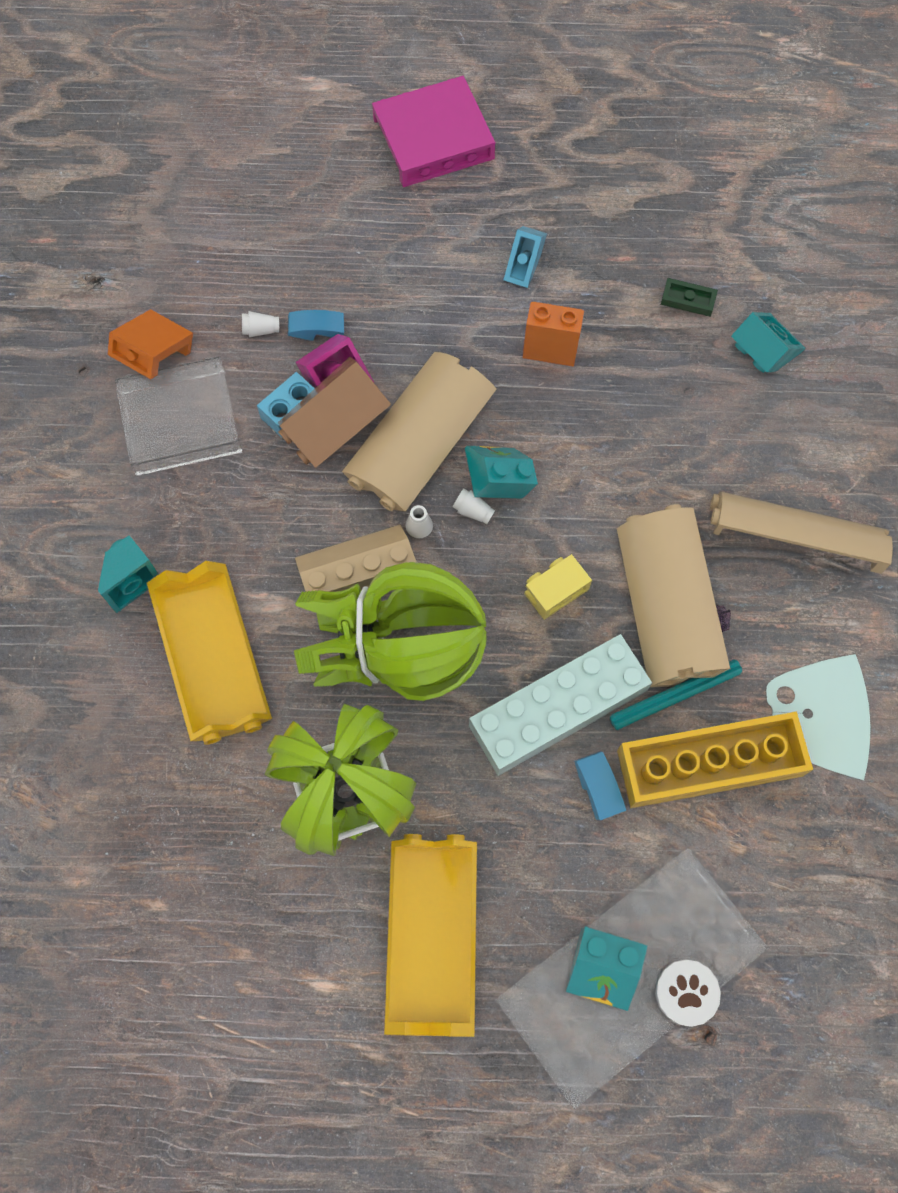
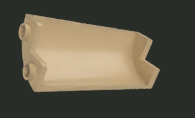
[342,352,496,512]
[710,491,893,574]
[617,504,730,687]

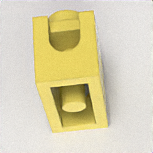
[524,554,592,620]

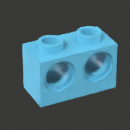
[257,372,315,438]

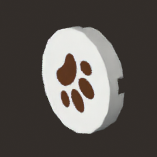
[655,959,721,1027]

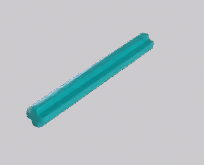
[610,659,742,730]

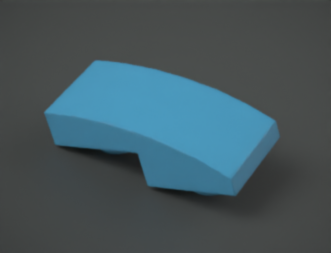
[288,310,344,341]
[574,751,626,820]

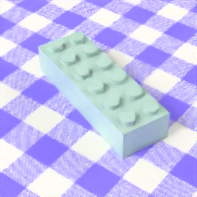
[469,634,652,776]

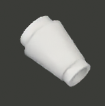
[242,311,279,337]
[453,488,495,524]
[406,505,433,538]

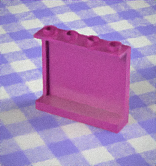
[372,75,495,187]

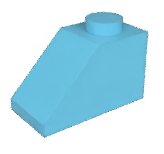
[503,226,547,288]

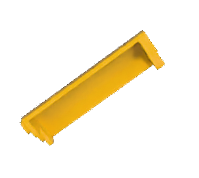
[147,561,272,745]
[384,834,477,1037]

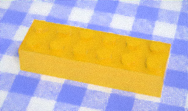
[617,711,813,809]

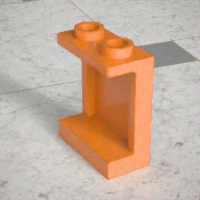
[523,302,584,367]
[108,309,193,379]

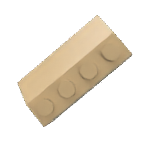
[295,525,416,592]

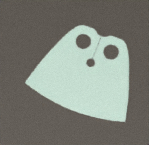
[766,654,870,780]

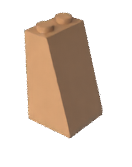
[278,357,391,468]

